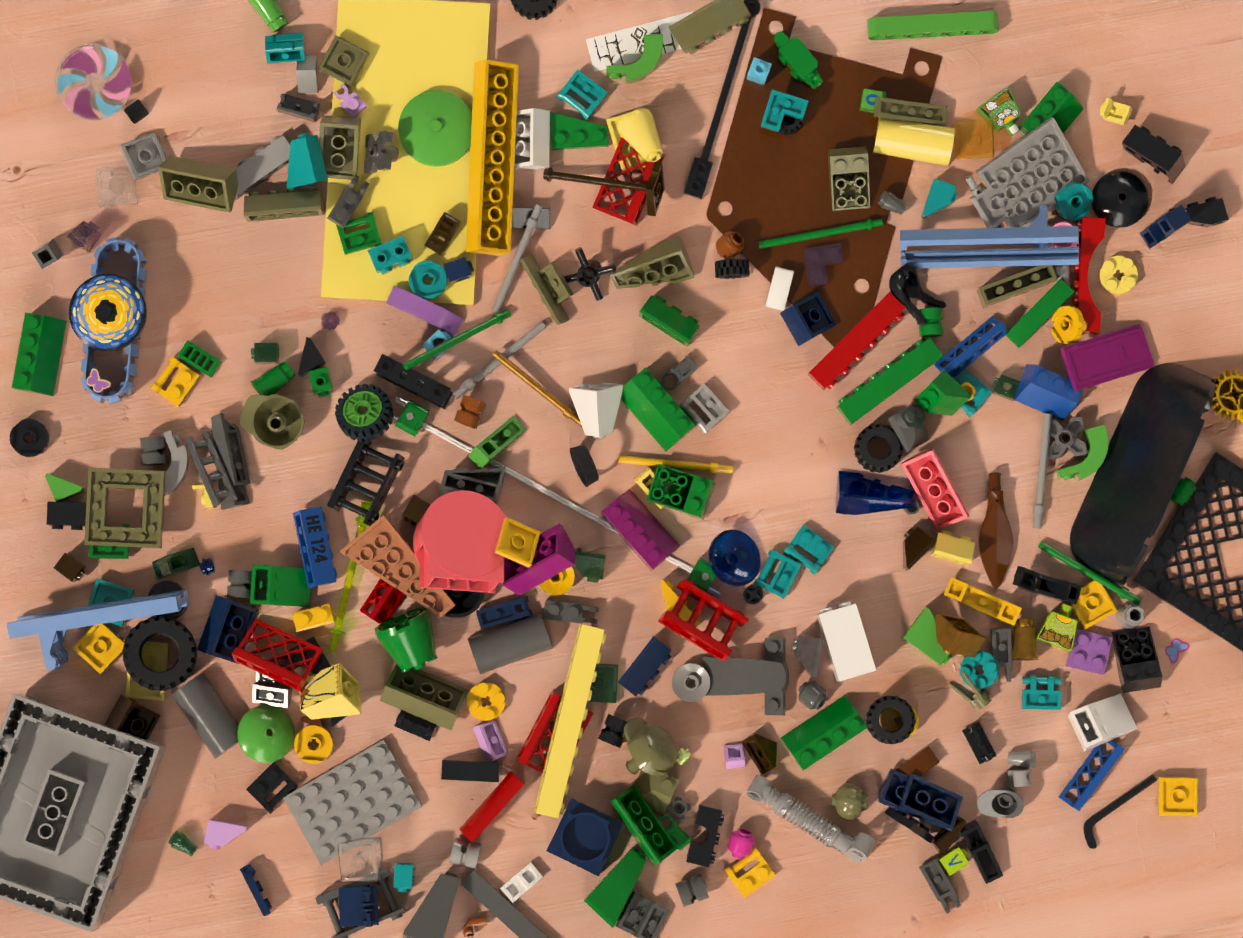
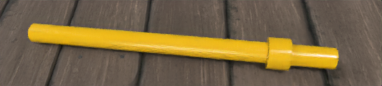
[618,455,733,474]

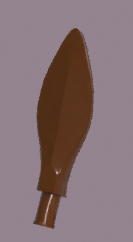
[979,472,1013,589]

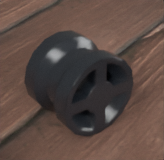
[743,585,763,604]

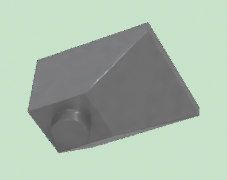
[792,636,823,678]

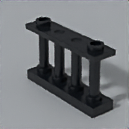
[374,354,453,410]
[327,439,405,526]

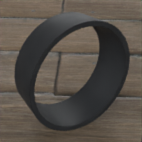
[570,445,599,487]

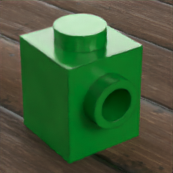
[308,367,333,398]

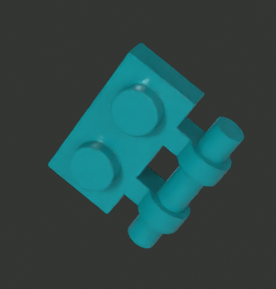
[1021,674,1061,710]

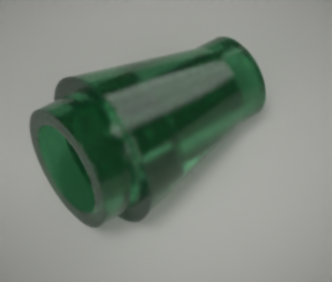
[167,830,197,856]

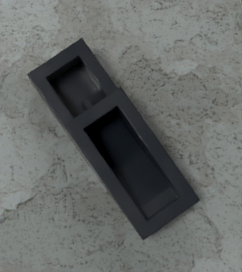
[441,760,500,782]
[960,820,1003,884]

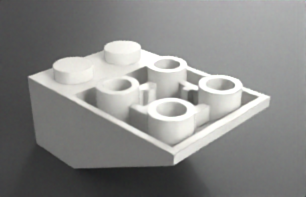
[1068,694,1137,752]

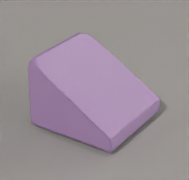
[724,743,745,769]

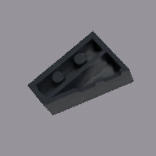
[1122,125,1186,184]

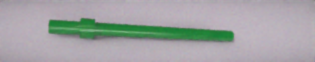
[1038,541,1142,605]

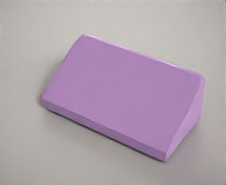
[473,719,509,762]

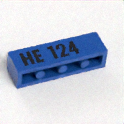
[293,507,337,588]

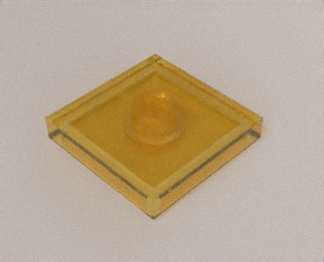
[955,120,994,159]

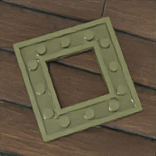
[84,468,166,548]

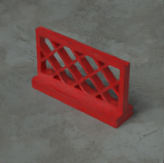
[592,137,665,226]
[232,618,323,692]
[516,691,593,774]

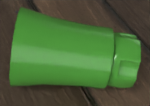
[248,0,288,33]

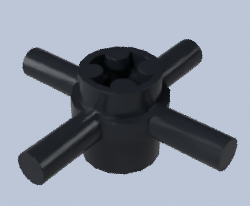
[563,247,616,301]

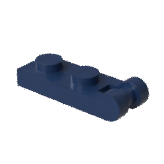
[476,596,533,629]

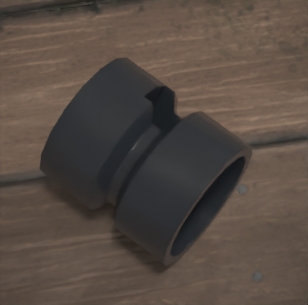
[598,714,627,748]

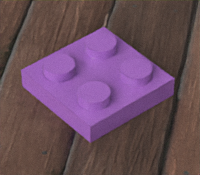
[1066,629,1113,675]

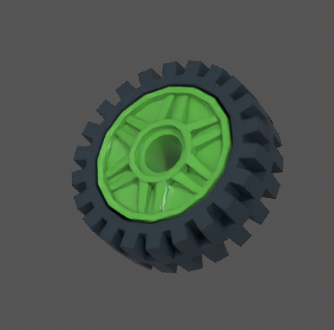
[335,384,394,442]

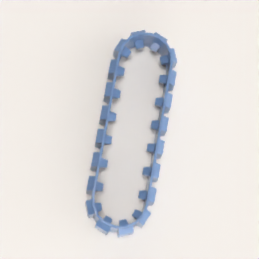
[81,237,148,405]

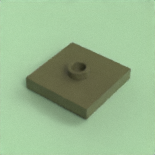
[318,35,370,87]

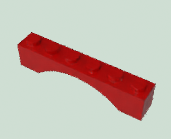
[1072,217,1106,334]

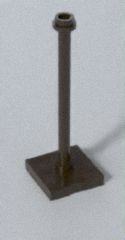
[543,162,665,216]

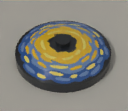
[69,274,147,351]

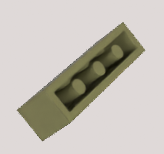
[976,265,1057,308]

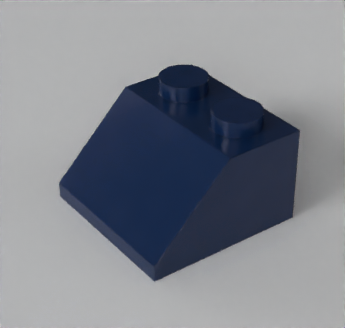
[780,292,836,346]

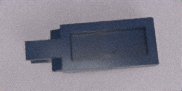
[240,864,272,916]

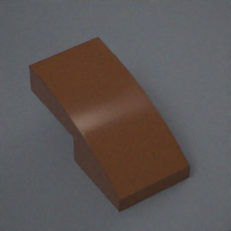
[896,746,940,777]

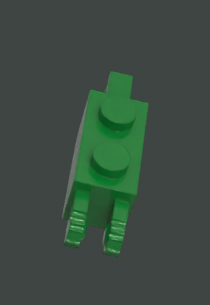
[774,31,823,90]

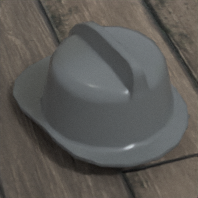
[977,787,1024,818]

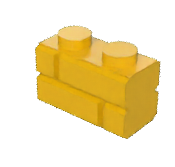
[292,604,336,632]

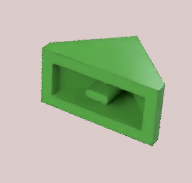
[45,473,85,502]

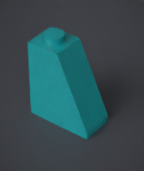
[287,133,328,189]

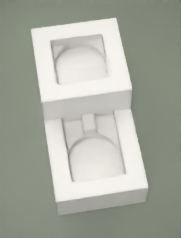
[766,266,794,311]
[500,862,543,903]

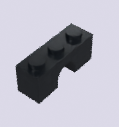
[686,805,725,867]

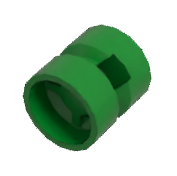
[919,308,944,337]

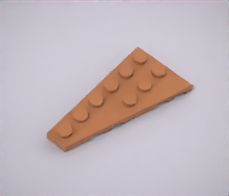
[339,515,456,617]

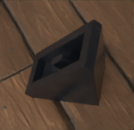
[298,337,326,377]

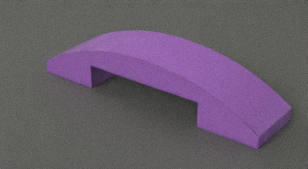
[386,286,463,336]

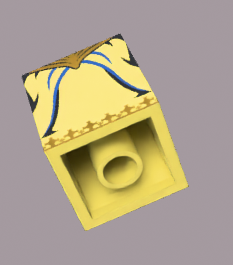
[299,663,361,720]

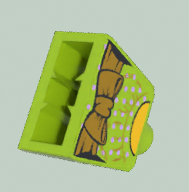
[1036,603,1077,652]

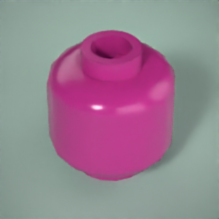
[727,829,755,859]

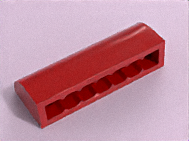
[459,771,525,843]

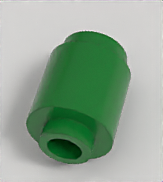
[1171,477,1196,507]

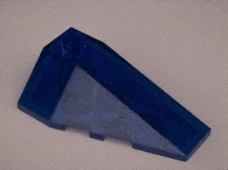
[836,471,916,515]

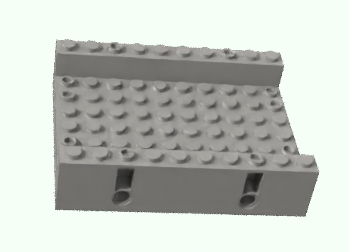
[0,694,166,932]

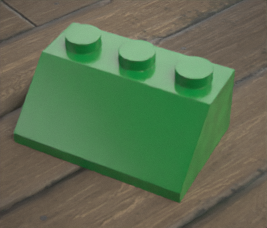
[1019,82,1084,135]
[639,295,700,347]

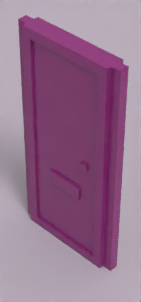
[1061,324,1154,392]

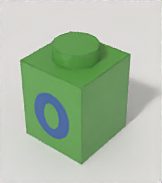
[859,89,886,113]

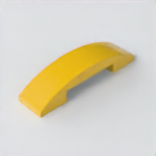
[943,577,1022,626]

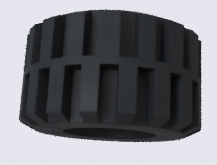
[854,423,904,473]
[866,696,916,744]

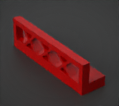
[360,578,405,624]

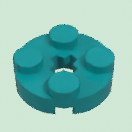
[1054,181,1093,221]
[409,261,447,300]
[960,651,999,689]

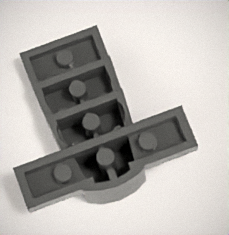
[702,638,790,715]

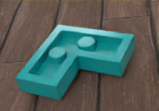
[760,89,808,132]

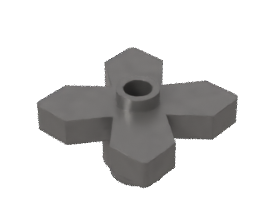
[364,131,399,174]
[1048,417,1087,459]

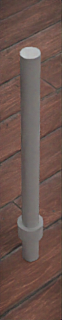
[492,204,543,313]
[453,321,546,399]
[1033,413,1052,529]

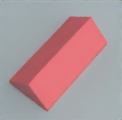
[901,449,969,530]

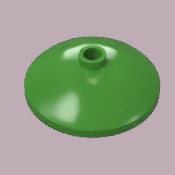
[237,705,295,763]

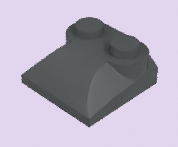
[888,404,929,452]

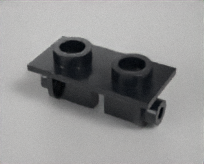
[394,710,437,741]
[962,722,997,764]

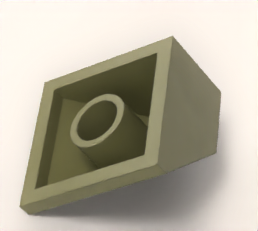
[635,770,679,815]

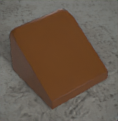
[300,716,324,727]

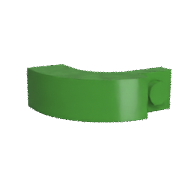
[606,34,663,84]
[1056,424,1108,481]

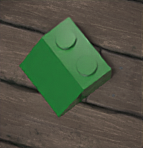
[915,370,971,416]

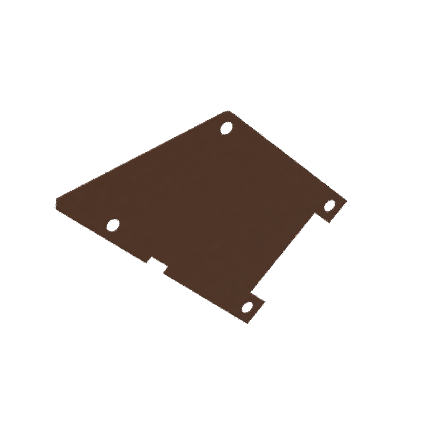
[707,8,942,347]

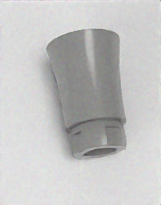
[1116,603,1145,630]

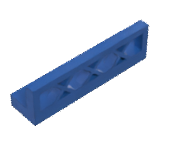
[934,316,1008,378]
[1058,740,1125,811]

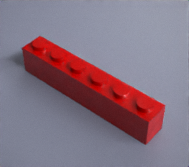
[808,292,905,391]

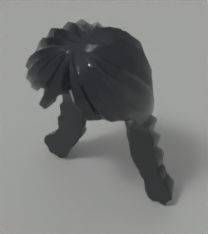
[889,266,947,326]

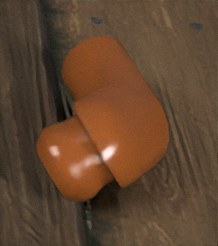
[462,916,488,938]

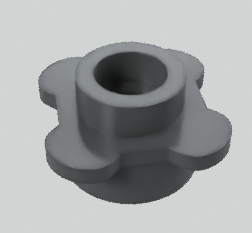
[668,796,691,820]

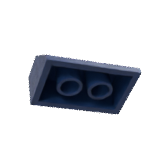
[197,595,258,664]
[618,636,672,697]

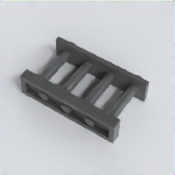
[315,868,406,938]

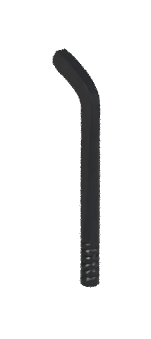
[1083,775,1157,849]

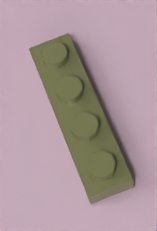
[874,97,947,126]

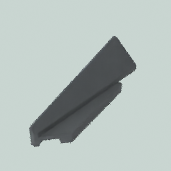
[211,413,250,510]

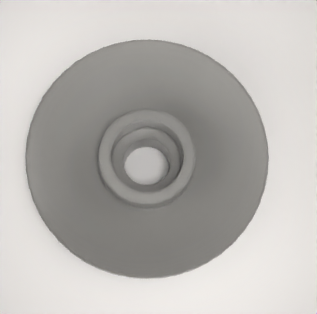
[672,663,710,702]

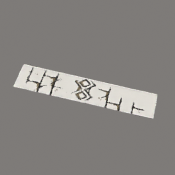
[586,11,694,72]

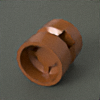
[454,395,486,429]

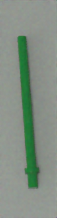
[758,218,883,249]
[403,309,511,370]

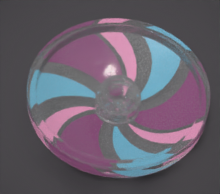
[55,44,132,120]

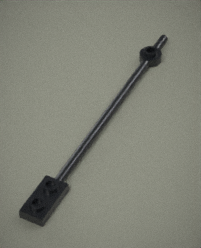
[684,0,760,200]

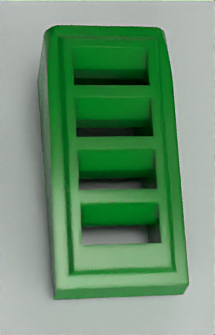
[178,340,221,377]

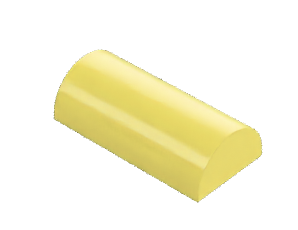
[873,118,955,166]

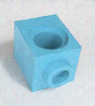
[746,57,772,85]
[422,330,451,360]

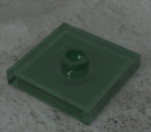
[587,664,618,703]

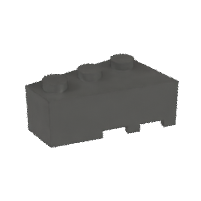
[440,466,506,505]

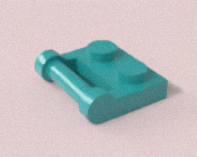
[557,69,608,120]
[953,369,992,417]
[783,525,834,575]
[753,549,802,599]

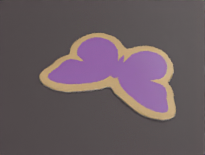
[86,368,111,393]

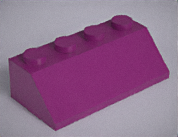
[601,489,680,571]
[503,523,575,596]

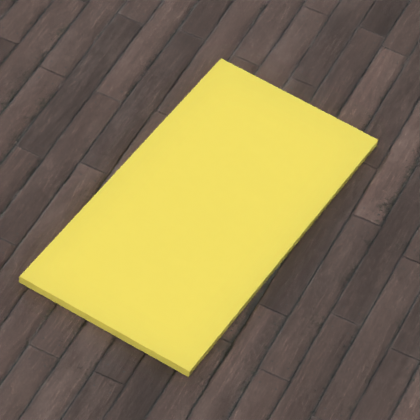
[321,0,490,306]

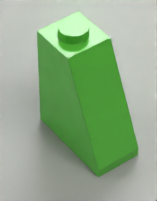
[902,607,952,666]

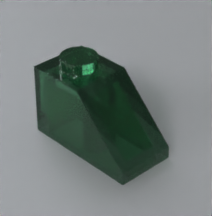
[152,548,200,580]

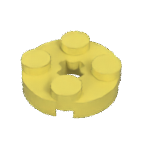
[1099,256,1138,295]

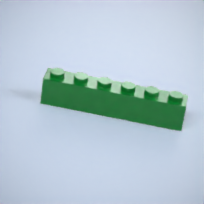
[837,338,943,426]

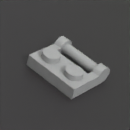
[679,384,730,435]

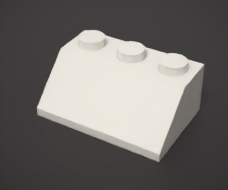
[514,108,550,170]

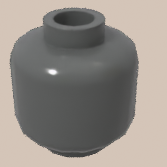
[798,681,827,710]

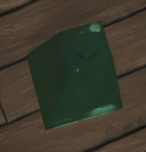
[574,551,606,583]

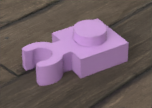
[334,84,368,118]

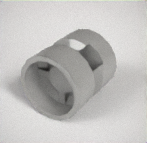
[449,838,481,869]

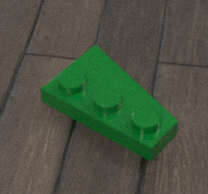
[550,112,608,150]

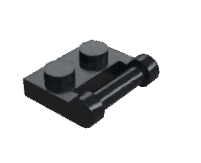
[246,762,298,814]

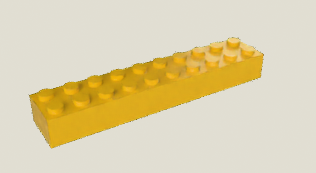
[466,60,519,256]

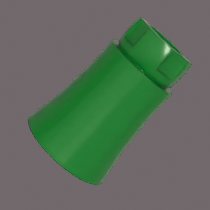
[250,361,296,396]

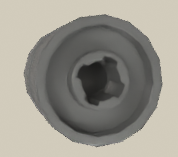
[140,436,167,466]
[227,570,252,599]
[675,874,709,907]

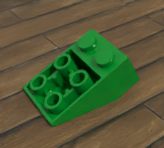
[646,464,715,520]
[250,565,311,607]

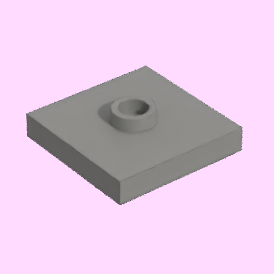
[119,132,167,181]

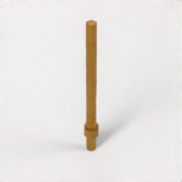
[492,350,582,428]

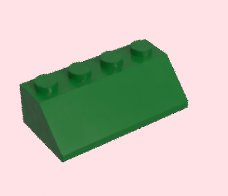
[12,312,67,396]
[621,367,695,452]
[781,695,868,771]
[610,785,678,866]

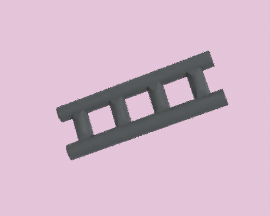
[184,432,238,507]

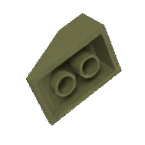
[319,115,361,180]

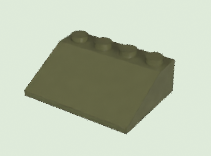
[668,0,751,54]

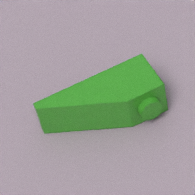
[468,416,526,469]

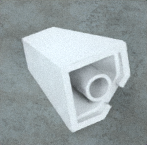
[569,383,623,439]

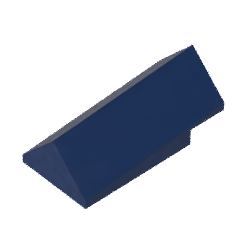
[878,769,963,831]

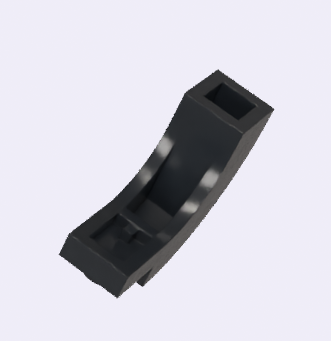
[1012,566,1082,605]

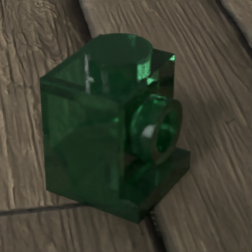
[991,374,1020,402]

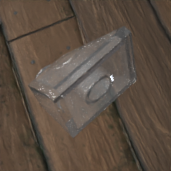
[337,837,383,882]

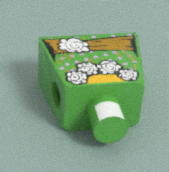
[976,87,1021,136]

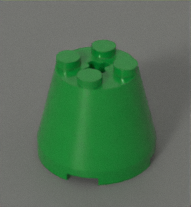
[375,607,438,673]

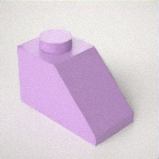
[204,819,248,849]

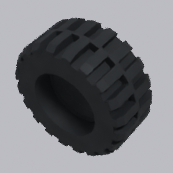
[122,616,197,691]

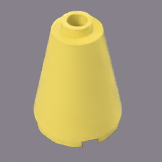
[617,108,663,162]

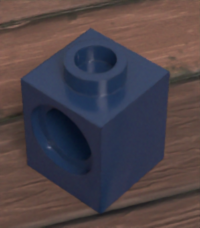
[444,257,474,284]

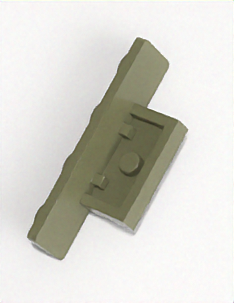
[520,254,574,325]

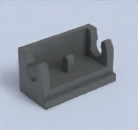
[277,94,320,122]

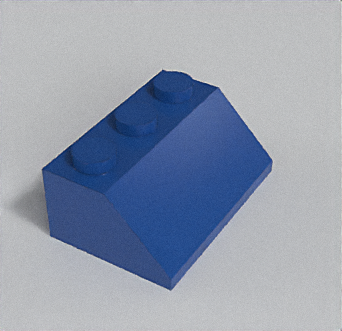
[1013,364,1083,421]

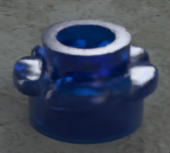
[199,558,215,576]

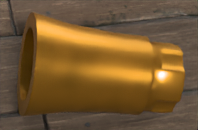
[1011,618,1038,661]

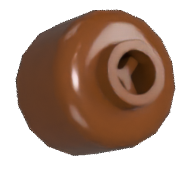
[716,231,744,259]

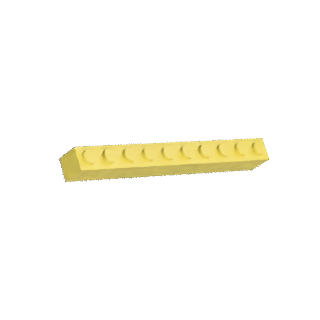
[534,623,606,818]

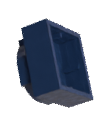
[546,798,624,876]

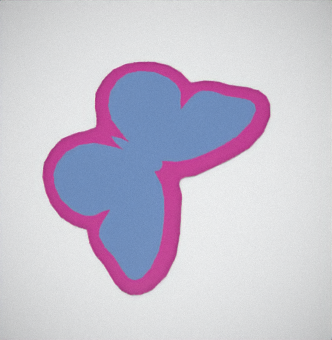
[1165,639,1189,664]

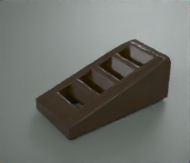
[424,212,461,256]
[931,816,966,855]

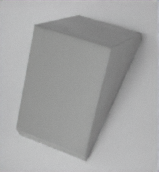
[296,55,318,94]

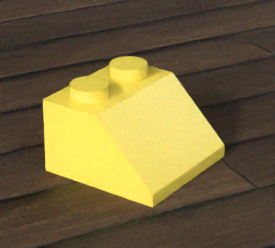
[930,530,975,566]

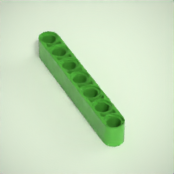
[867,11,999,40]

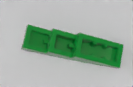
[1006,278,1075,348]

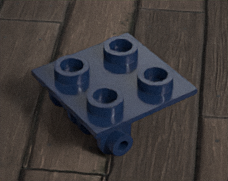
[339,886,379,927]

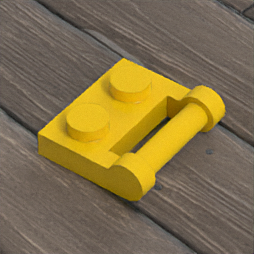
[150,356,200,407]
[724,847,776,898]

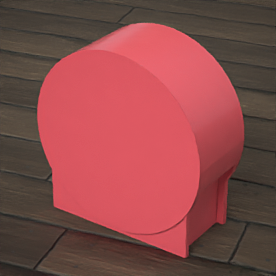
[413,490,506,593]

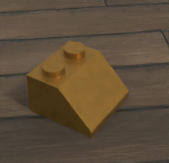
[935,613,985,658]

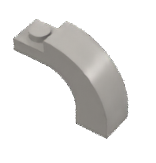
[163,430,190,497]

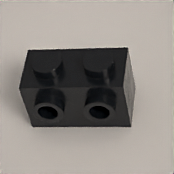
[46,501,86,530]

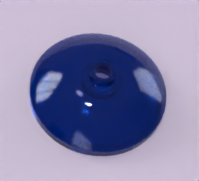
[709,529,761,587]

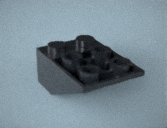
[1112,626,1163,693]

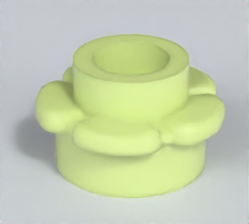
[675,748,692,765]

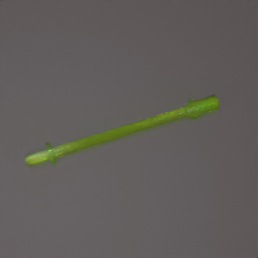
[328,501,372,652]

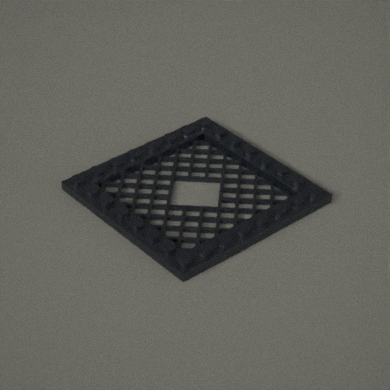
[1133,452,1243,652]

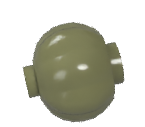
[832,783,867,820]

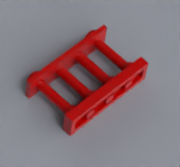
[658,579,749,661]

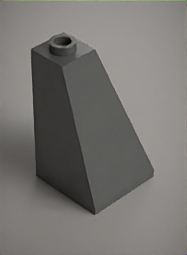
[403,872,460,938]

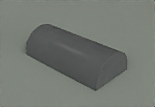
[468,612,553,674]
[172,673,239,759]

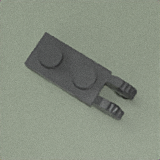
[327,175,369,229]
[543,600,599,624]
[991,628,1012,682]
[919,858,961,914]

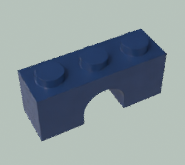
[1140,205,1192,249]

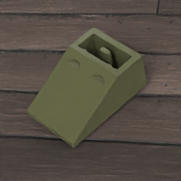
[828,146,870,211]

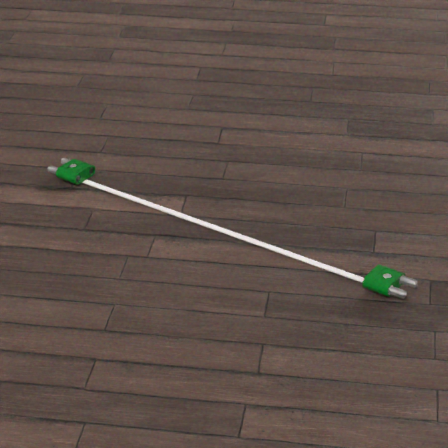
[392,396,730,598]

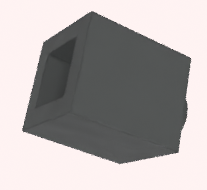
[32,239,64,269]

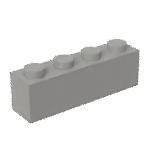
[235,135,290,200]

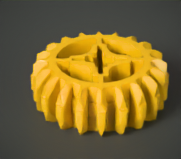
[1210,369,1243,421]

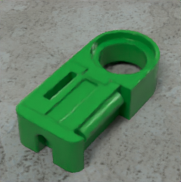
[658,815,692,850]

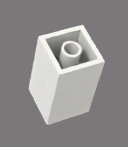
[817,601,876,682]

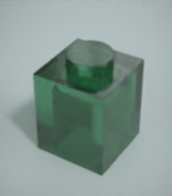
[251,343,279,364]

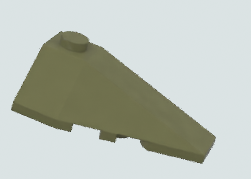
[609,236,695,289]

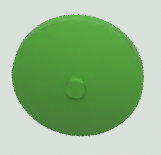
[398,90,472,167]

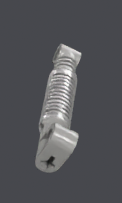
[746,775,875,865]

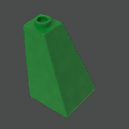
[584,848,646,928]

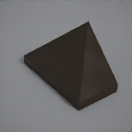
[742,734,777,775]

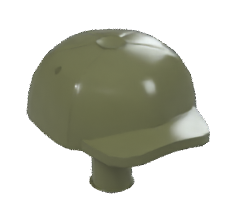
[240,394,305,450]
[624,718,678,777]

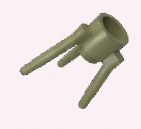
[949,671,992,710]

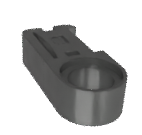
[662,356,697,390]

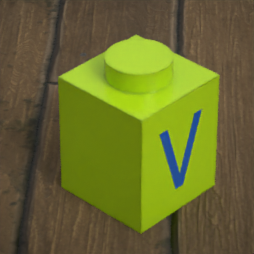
[938,846,970,876]

